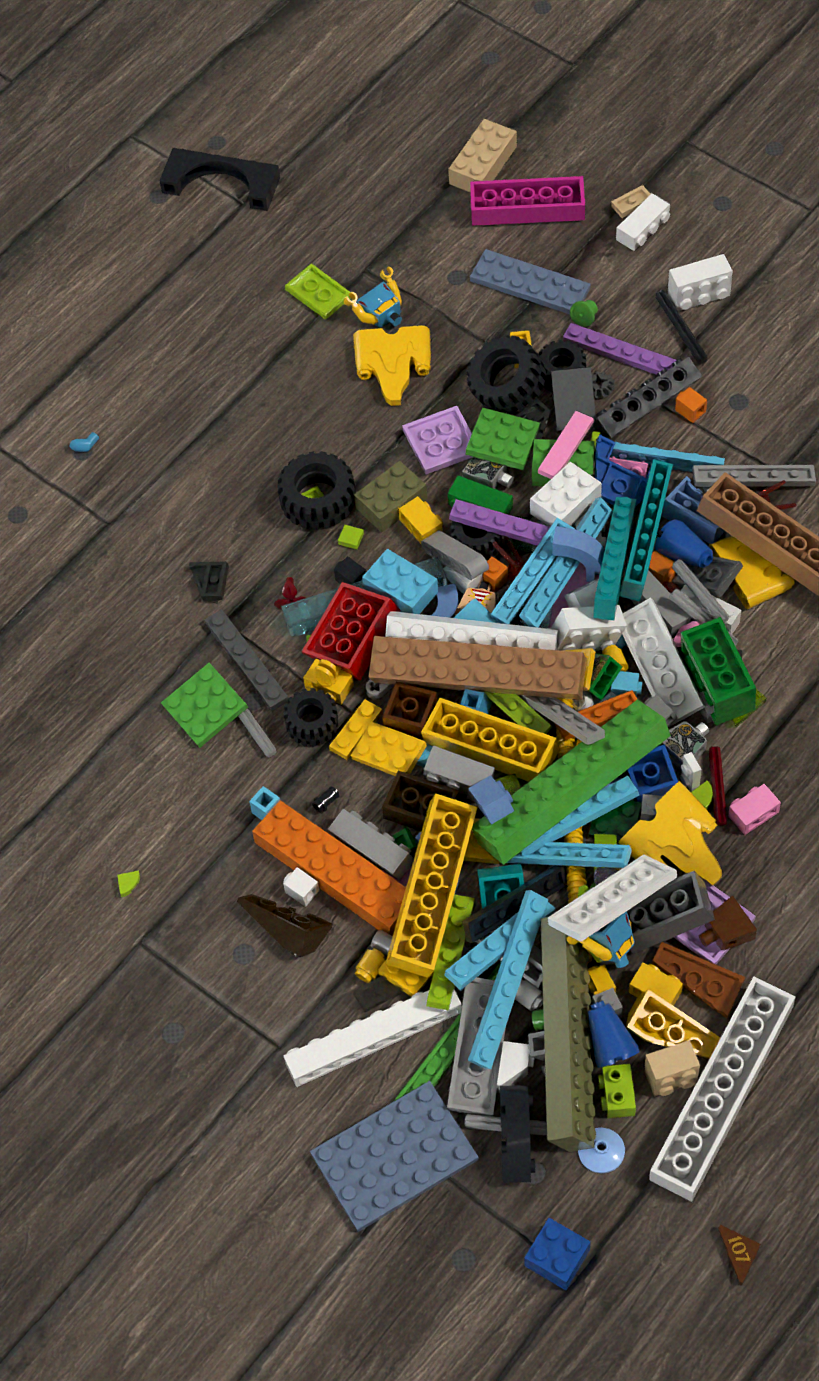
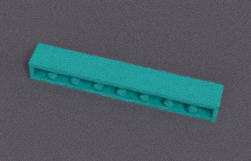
[619,459,673,602]
[593,497,636,620]

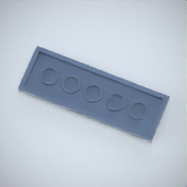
[470,249,591,314]

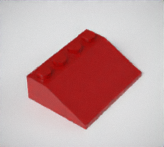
[301,582,401,681]

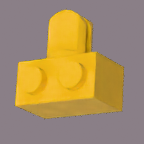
[303,659,354,705]

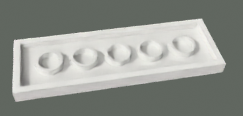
[622,598,705,727]
[548,855,677,942]

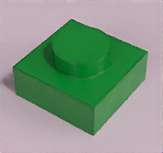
[392,828,417,852]

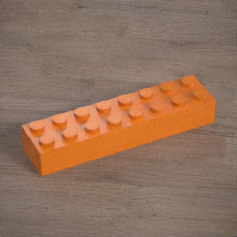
[252,800,406,936]

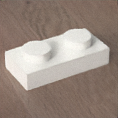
[680,752,702,792]

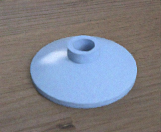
[578,1128,625,1173]

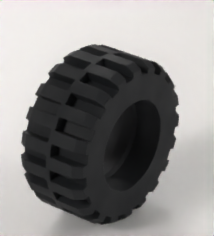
[466,335,546,414]
[277,451,355,530]

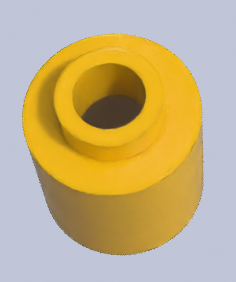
[602,645,628,672]
[354,948,386,983]

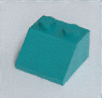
[477,864,524,909]

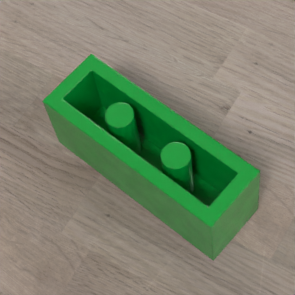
[447,475,513,515]

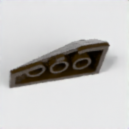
[237,894,333,957]

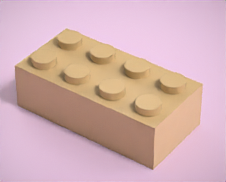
[449,119,517,192]

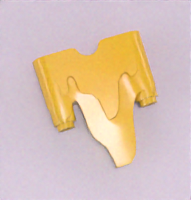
[353,326,431,406]
[708,536,794,609]
[618,781,722,885]

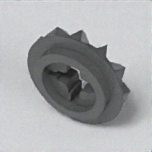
[592,370,615,398]

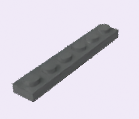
[204,609,289,711]

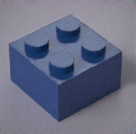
[626,744,678,803]
[524,1218,591,1290]

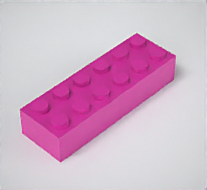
[470,176,585,226]

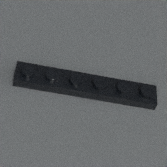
[462,865,567,943]

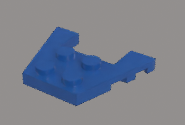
[594,435,652,506]

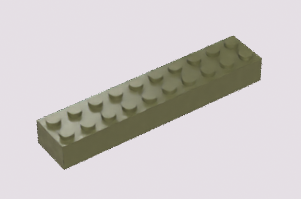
[541,917,596,1152]

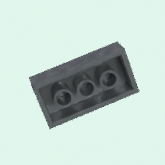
[627,871,715,954]

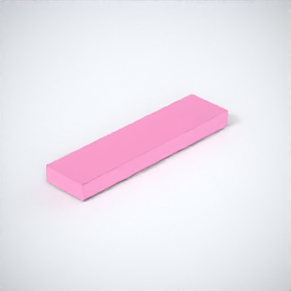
[538,411,594,479]

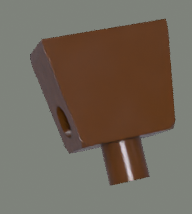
[699,896,757,951]

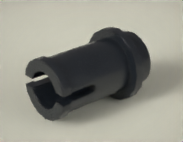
[312,786,340,813]

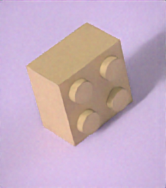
[644,1040,700,1096]

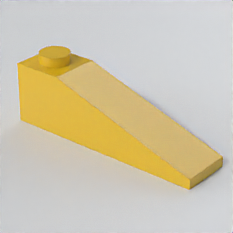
[626,989,721,1059]

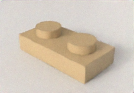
[611,185,651,218]

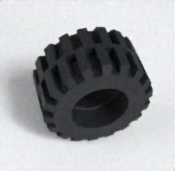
[539,340,587,392]
[450,521,502,559]
[284,688,339,747]

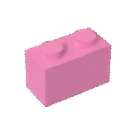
[728,784,781,835]

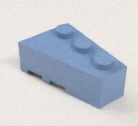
[661,476,724,544]

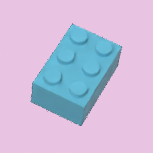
[362,549,438,614]

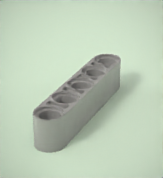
[421,530,489,580]

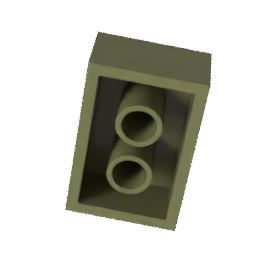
[354,461,427,533]

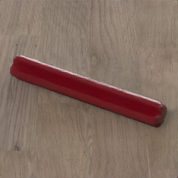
[709,746,727,826]

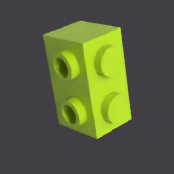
[598,1064,636,1118]

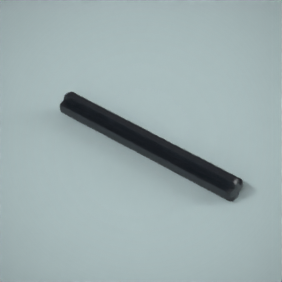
[655,290,708,364]

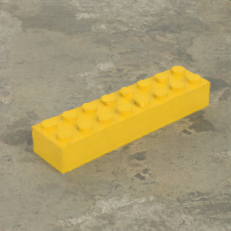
[385,794,477,978]

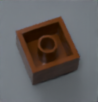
[383,682,437,740]

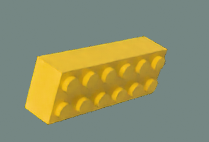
[421,698,559,782]

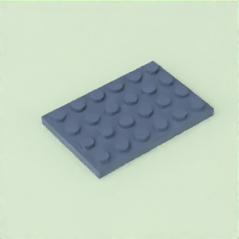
[310,1081,479,1232]

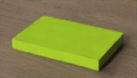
[285,263,351,320]

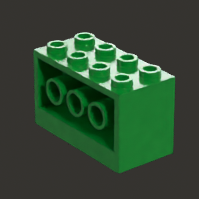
[681,617,756,725]

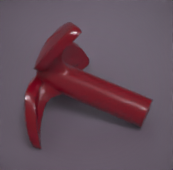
[274,577,309,609]

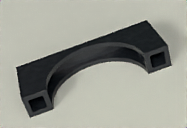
[159,148,280,211]

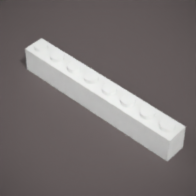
[385,611,558,650]
[284,990,462,1087]

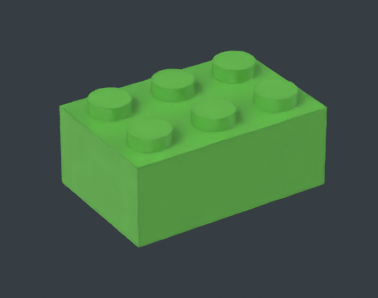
[532,439,594,486]

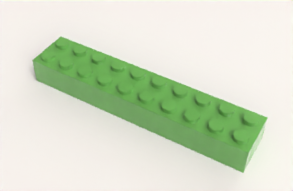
[472,699,671,865]

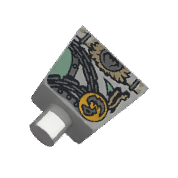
[462,457,513,489]
[657,721,709,771]

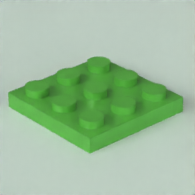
[465,408,540,470]
[161,663,248,748]

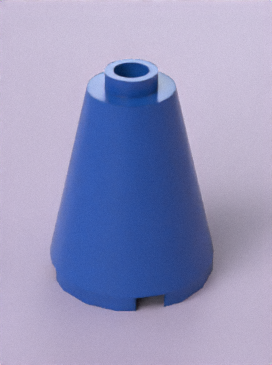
[655,519,713,568]
[588,1000,640,1068]

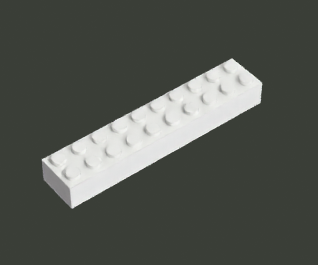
[649,977,795,1202]

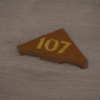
[718,1225,761,1285]

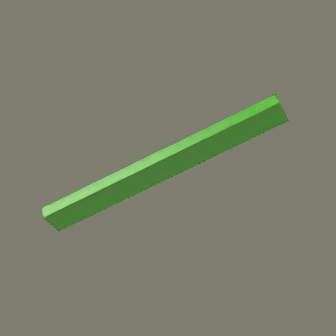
[395,960,502,1101]

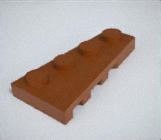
[652,942,745,1018]

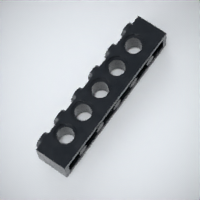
[592,357,702,439]

